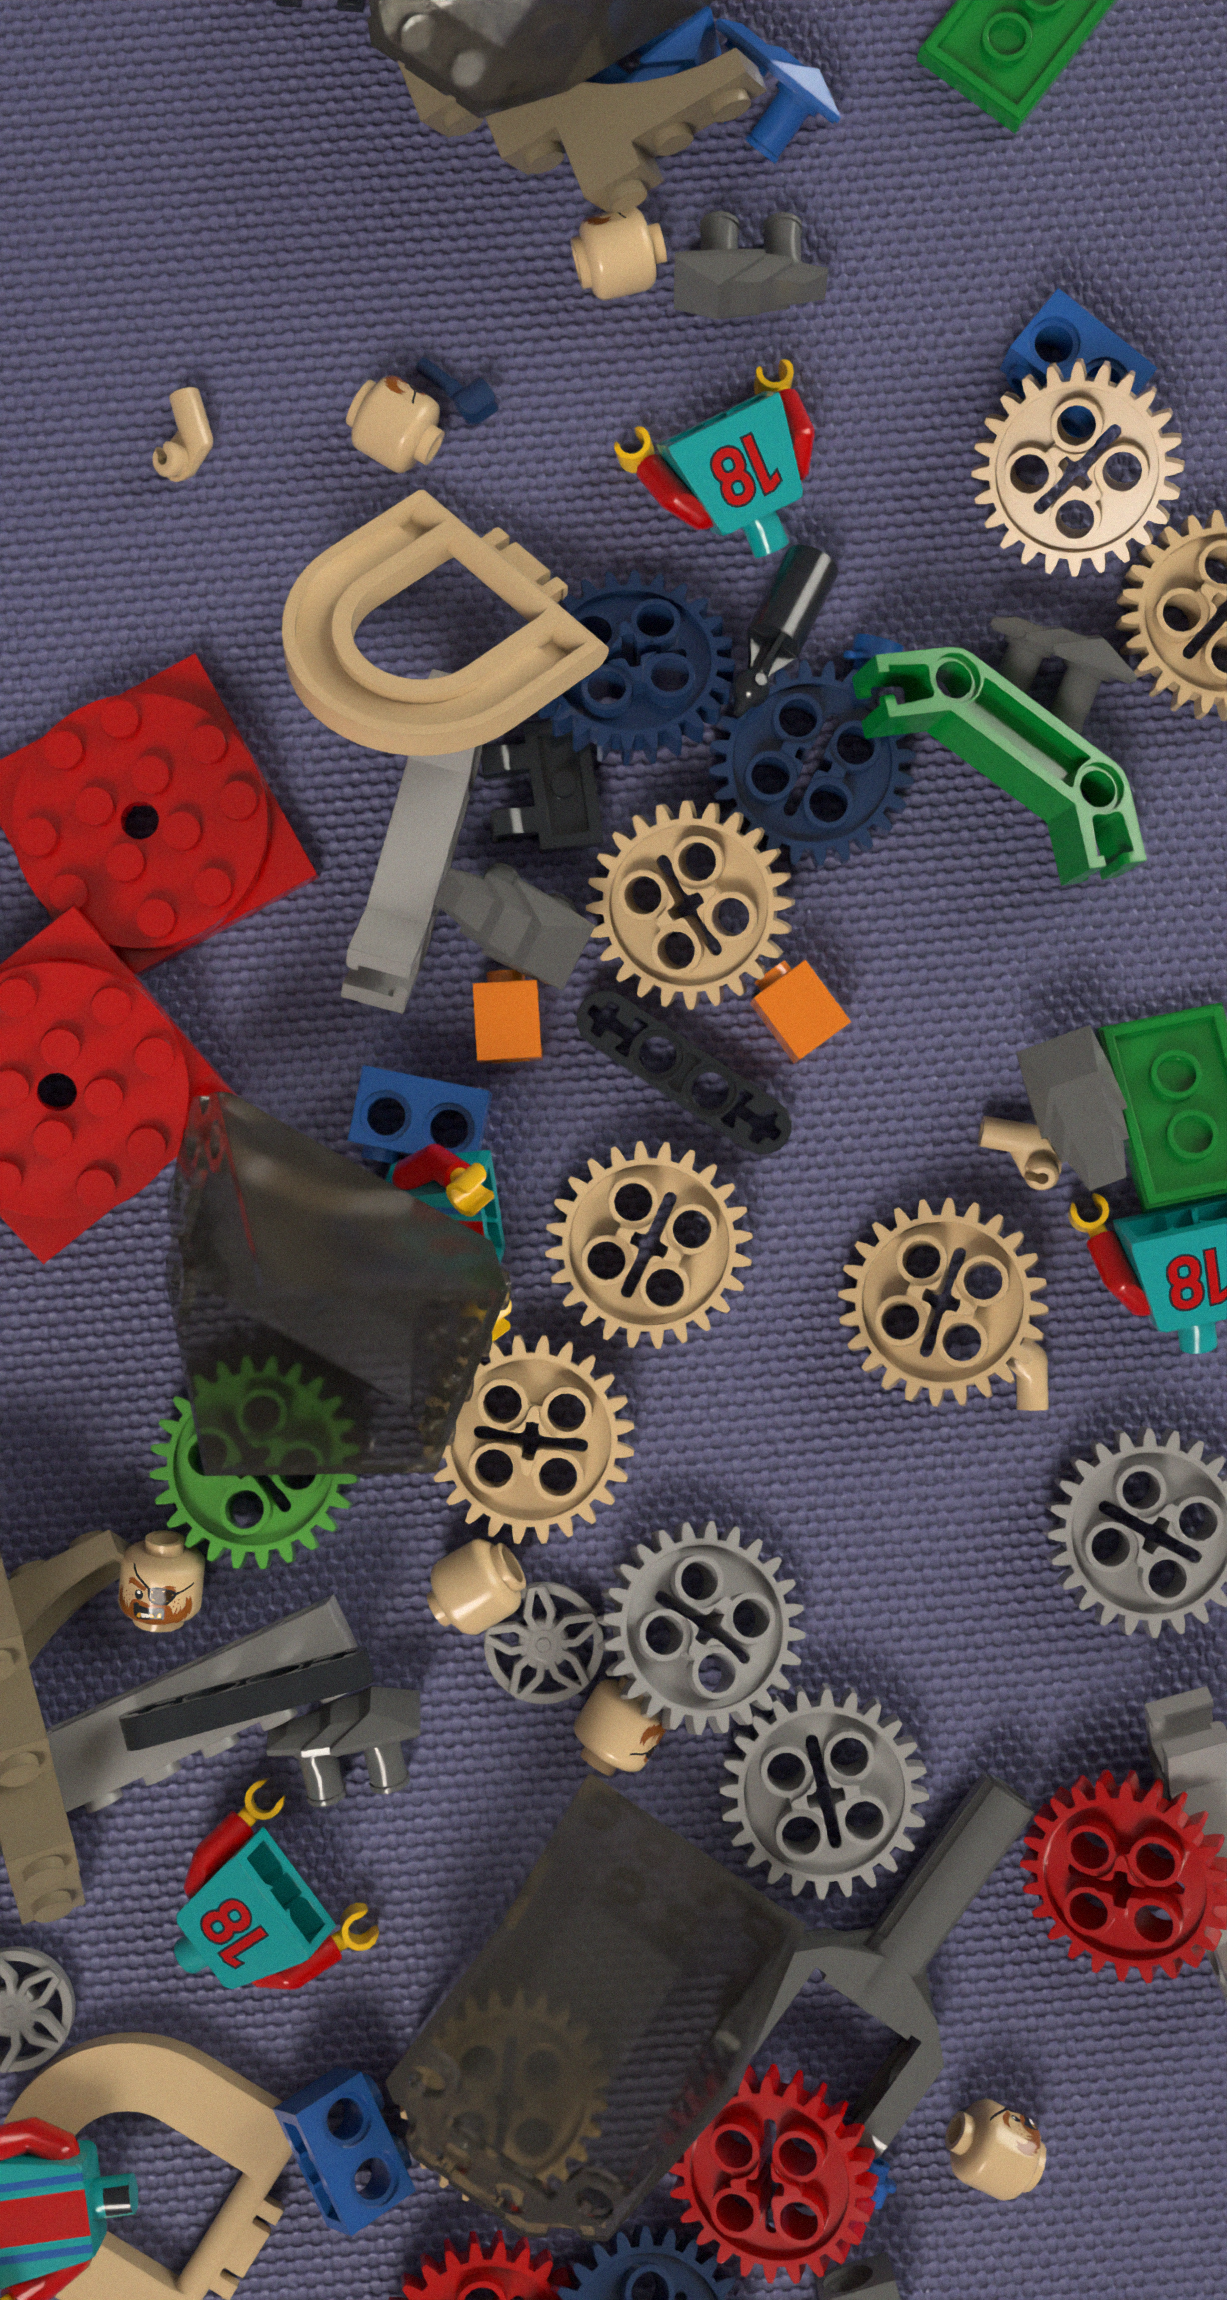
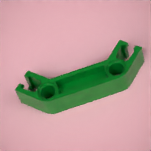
[852,647,1147,886]

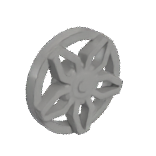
[484,1582,604,1704]
[0,1946,76,2073]

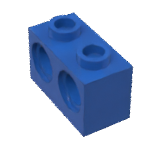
[1000,288,1158,448]
[347,1065,492,1164]
[273,2066,416,2236]

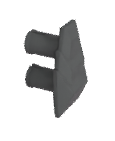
[674,211,828,319]
[988,616,1138,734]
[434,863,595,991]
[1016,1025,1129,1191]
[266,1686,421,1807]

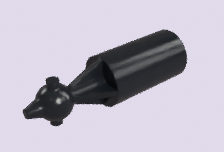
[731,545,838,717]

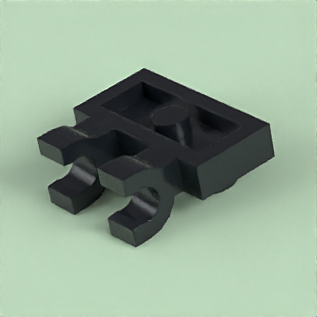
[481,721,604,854]

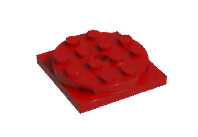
[0,653,320,978]
[0,904,242,1265]

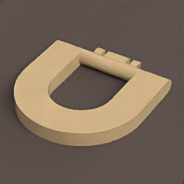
[282,490,609,756]
[3,2032,293,2300]

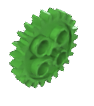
[149,1359,361,1569]

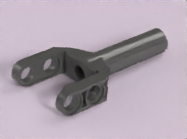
[710,1772,1035,2160]

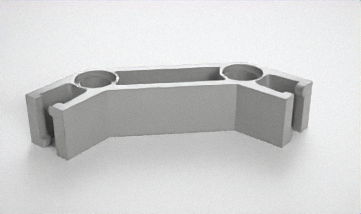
[341,669,484,1014]
[1144,1686,1227,2004]

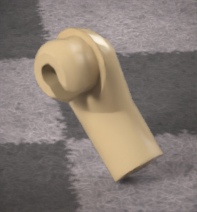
[152,387,213,482]
[978,1115,1062,1190]
[1007,1339,1049,1411]

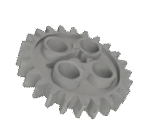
[1043,1426,1227,1638]
[596,1521,806,1735]
[718,1683,929,1900]

